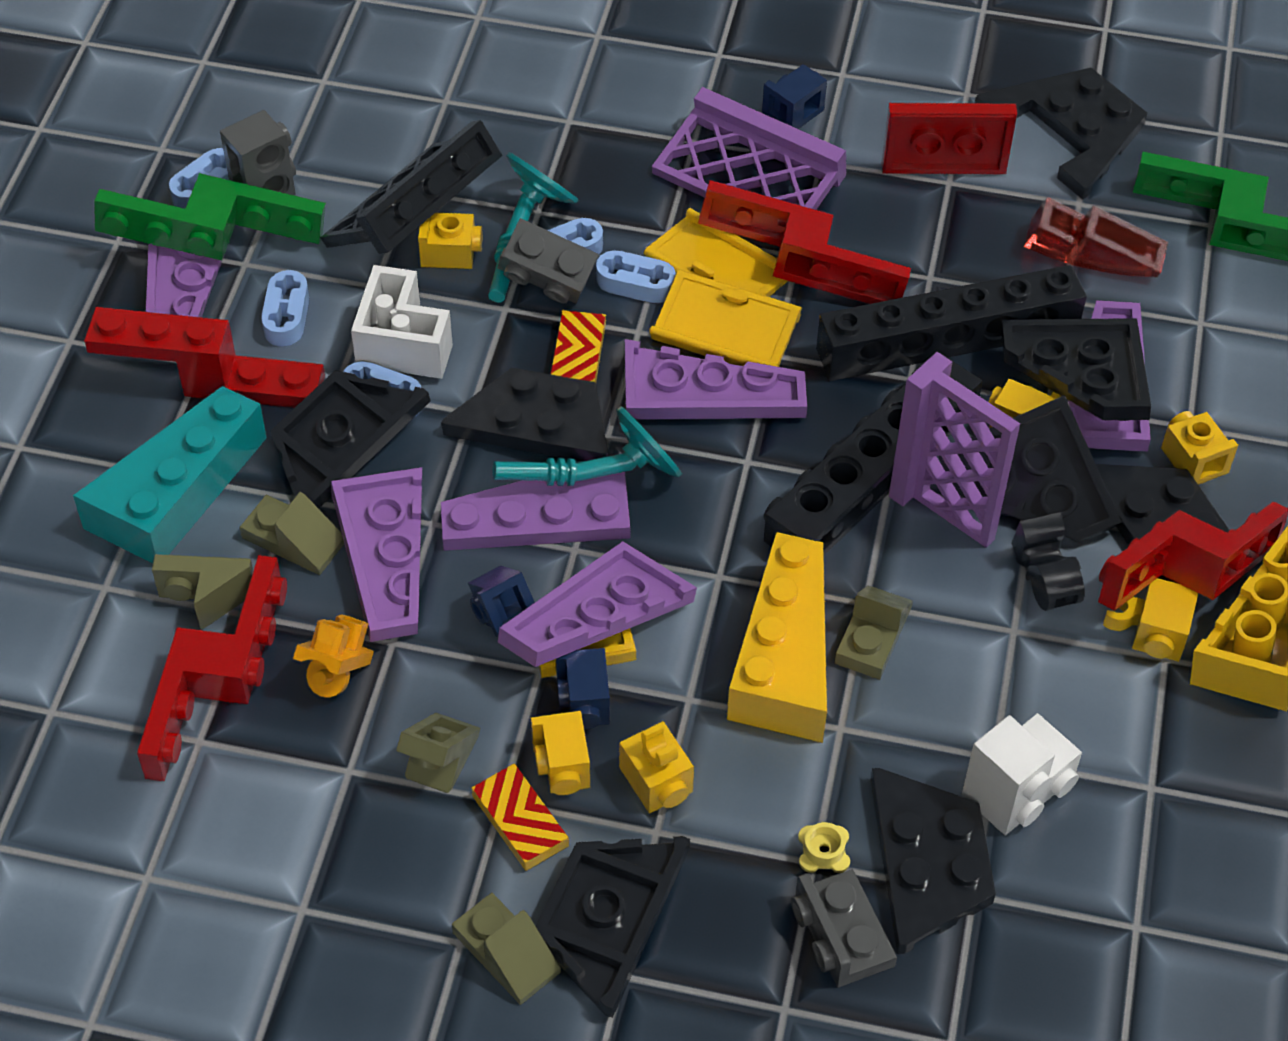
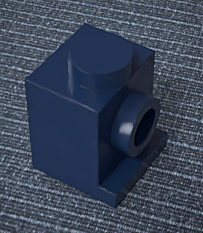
[762,64,827,129]
[468,566,535,637]
[556,648,610,730]

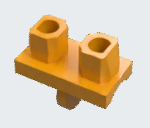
[293,614,374,698]

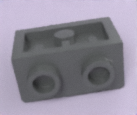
[498,218,599,304]
[791,869,897,988]

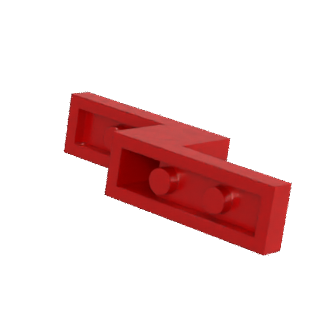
[698,180,911,304]
[84,307,325,408]
[1098,501,1288,611]
[137,555,287,781]

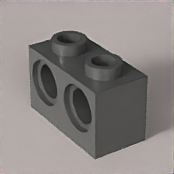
[220,110,296,195]

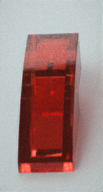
[1024,197,1169,277]

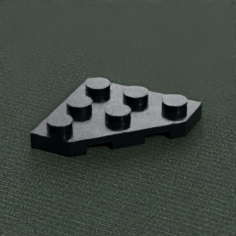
[1001,318,1151,421]
[938,395,1122,543]

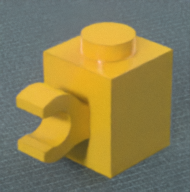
[1103,578,1198,662]
[619,721,694,814]

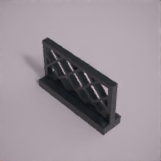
[320,120,503,254]

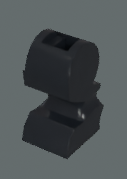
[1011,512,1085,611]

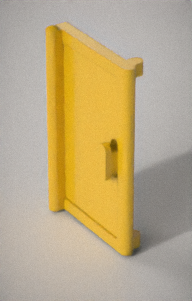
[643,208,788,305]
[649,269,802,367]

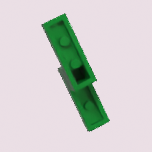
[1133,152,1288,261]
[94,173,326,261]

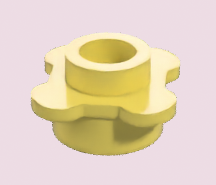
[798,822,850,873]

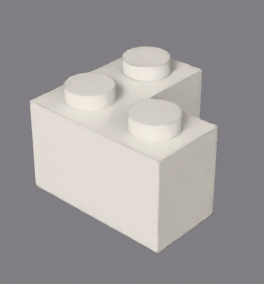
[351,265,453,379]
[962,713,1082,836]

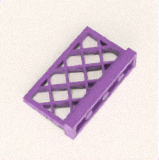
[652,87,846,210]
[889,352,1020,548]

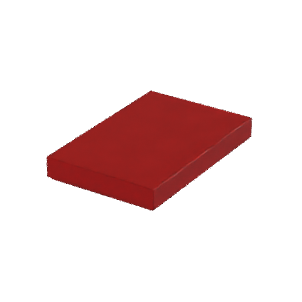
[881,103,1017,174]

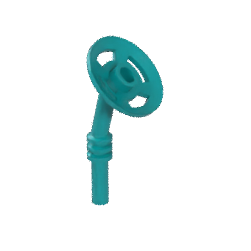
[488,152,579,302]
[492,406,683,486]

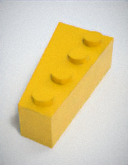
[1190,526,1288,712]
[727,532,827,743]

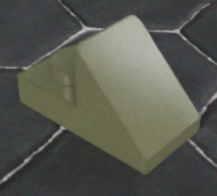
[240,492,344,575]
[152,554,253,630]
[835,585,913,680]
[396,712,481,793]
[452,892,561,1005]

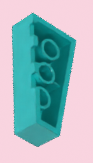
[73,386,267,563]

